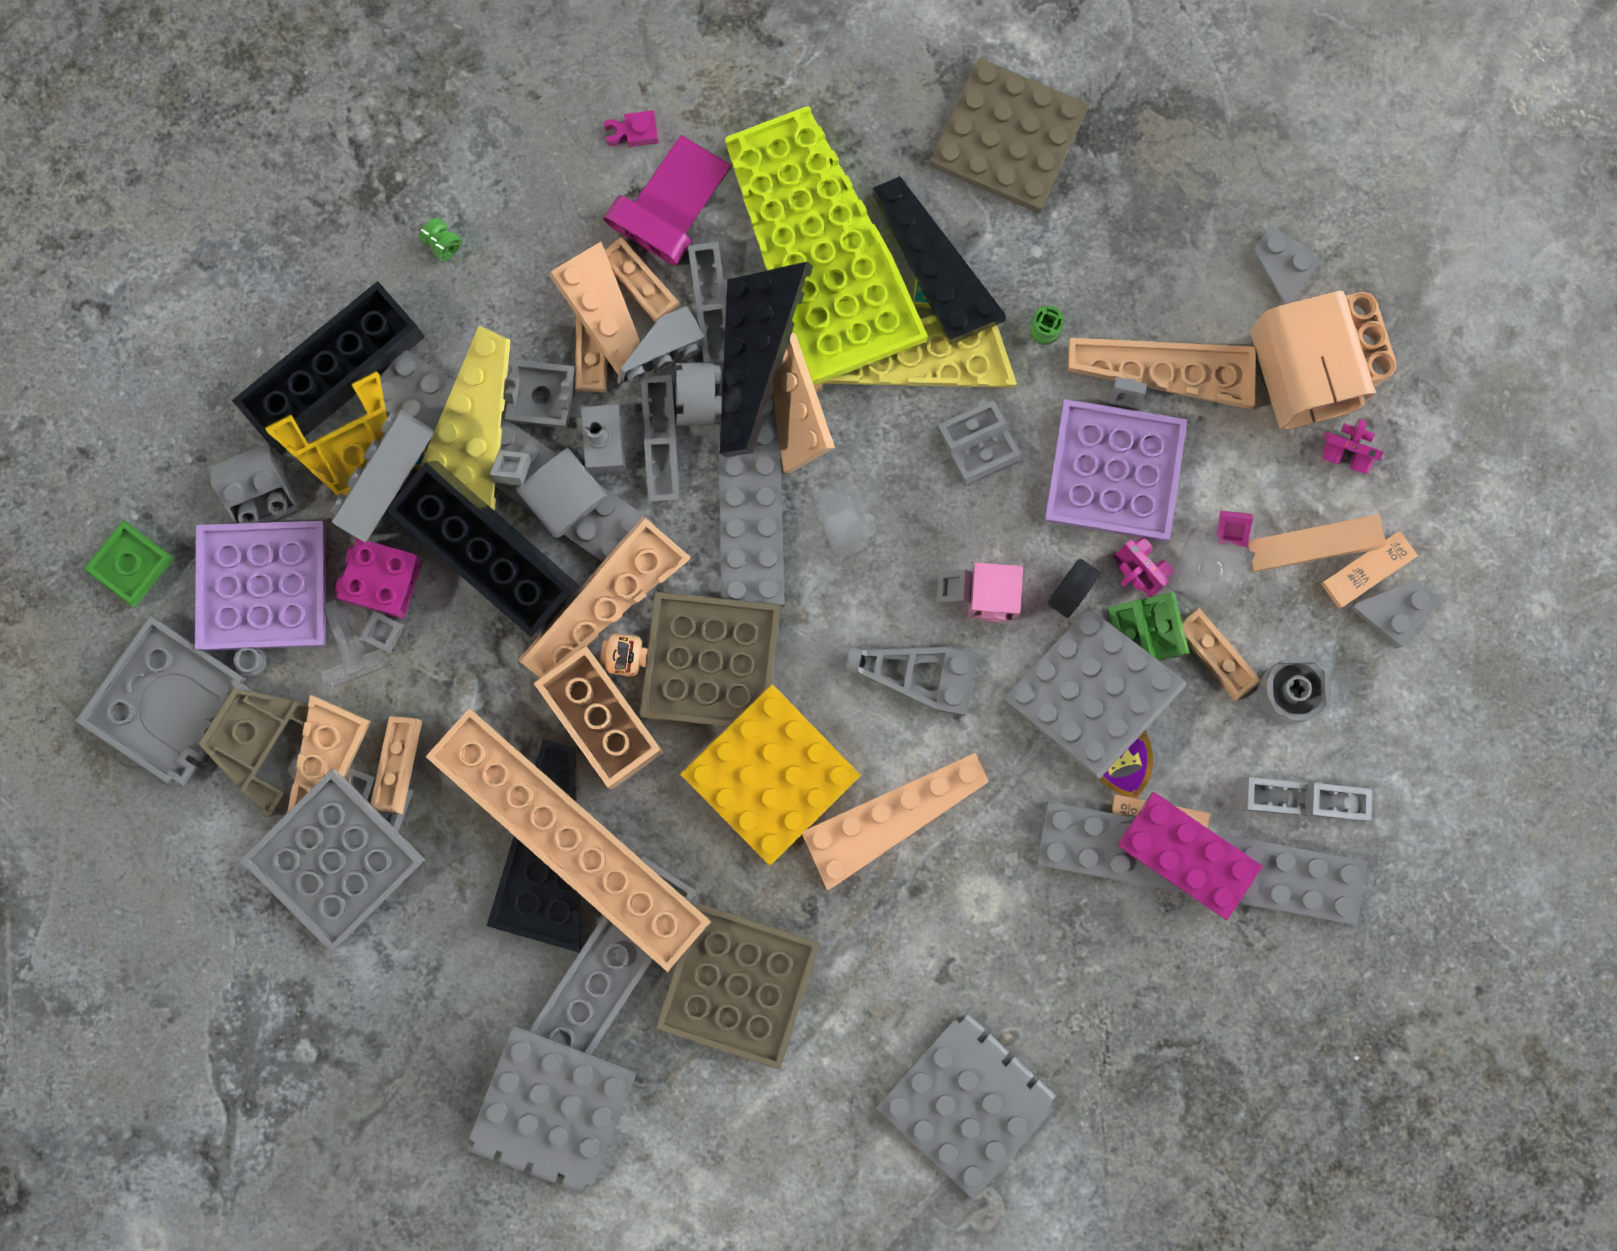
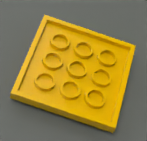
[680,684,861,866]

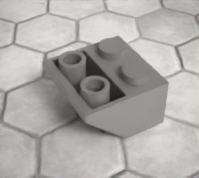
[211,443,299,524]

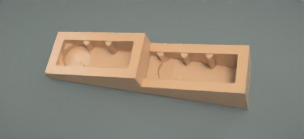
[1247,514,1386,572]

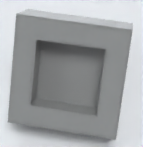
[1108,377,1147,411]
[490,450,532,486]
[937,569,972,606]
[359,611,404,654]

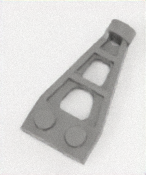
[845,647,978,716]

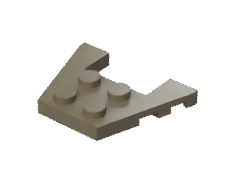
[199,688,309,818]

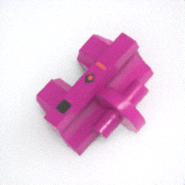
[1321,419,1384,474]
[1113,537,1173,598]

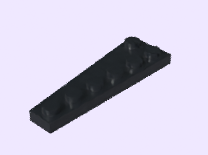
[873,176,1006,345]

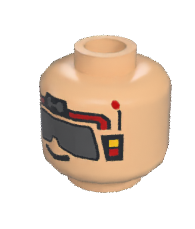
[600,633,648,677]

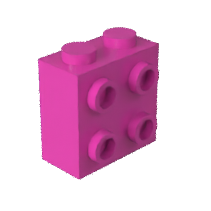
[336,538,423,620]

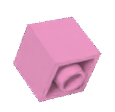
[968,563,1023,622]

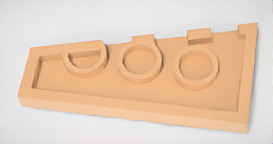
[549,242,641,376]
[771,333,835,473]
[287,695,371,813]

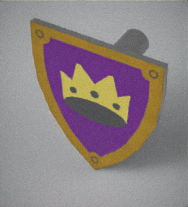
[1099,730,1154,799]

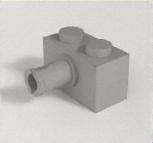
[576,404,626,475]

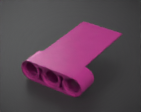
[603,135,731,265]

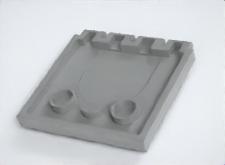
[75,616,251,786]
[875,1014,1056,1200]
[469,1026,637,1194]

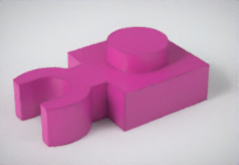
[604,110,659,147]

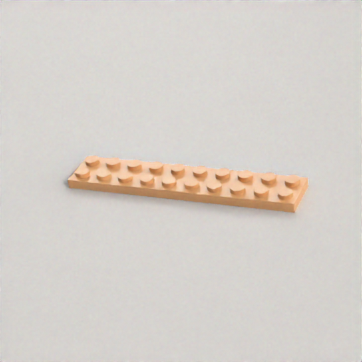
[426,708,712,972]

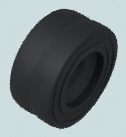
[1047,559,1101,618]

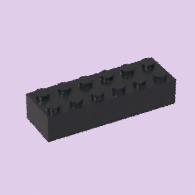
[232,281,425,455]
[386,460,580,637]

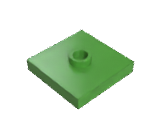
[83,520,175,608]

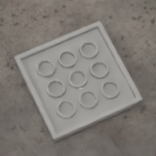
[1003,608,1187,779]
[240,768,425,952]

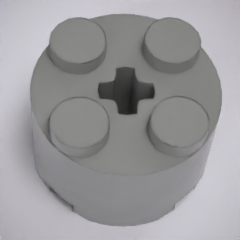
[675,363,722,426]
[1257,656,1332,724]

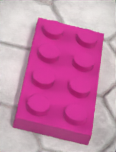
[1116,792,1263,920]

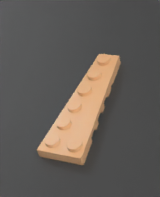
[1067,338,1256,409]
[519,516,691,678]
[802,753,989,890]

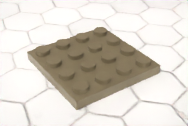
[929,58,1089,213]
[640,592,781,727]
[656,903,820,1070]

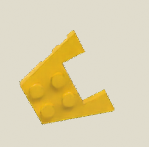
[265,371,387,496]

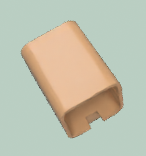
[1250,291,1396,431]

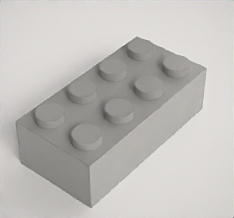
[330,410,433,543]

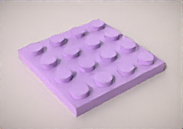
[1044,399,1188,543]
[195,521,326,651]

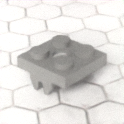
[505,360,575,429]

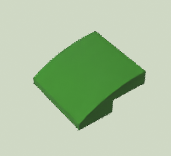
[1108,592,1190,661]

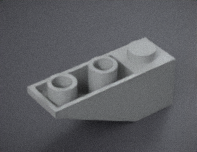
[617,306,705,385]

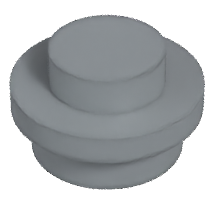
[234,648,266,677]

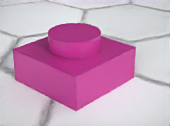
[1215,510,1253,547]

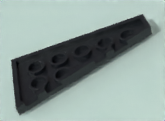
[719,261,813,458]
[486,739,581,953]

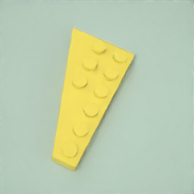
[822,315,1017,388]
[418,326,510,510]

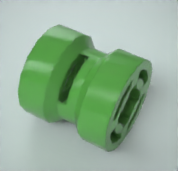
[418,217,462,261]
[1030,306,1064,345]

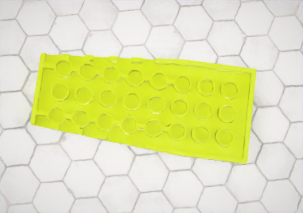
[725,106,928,386]

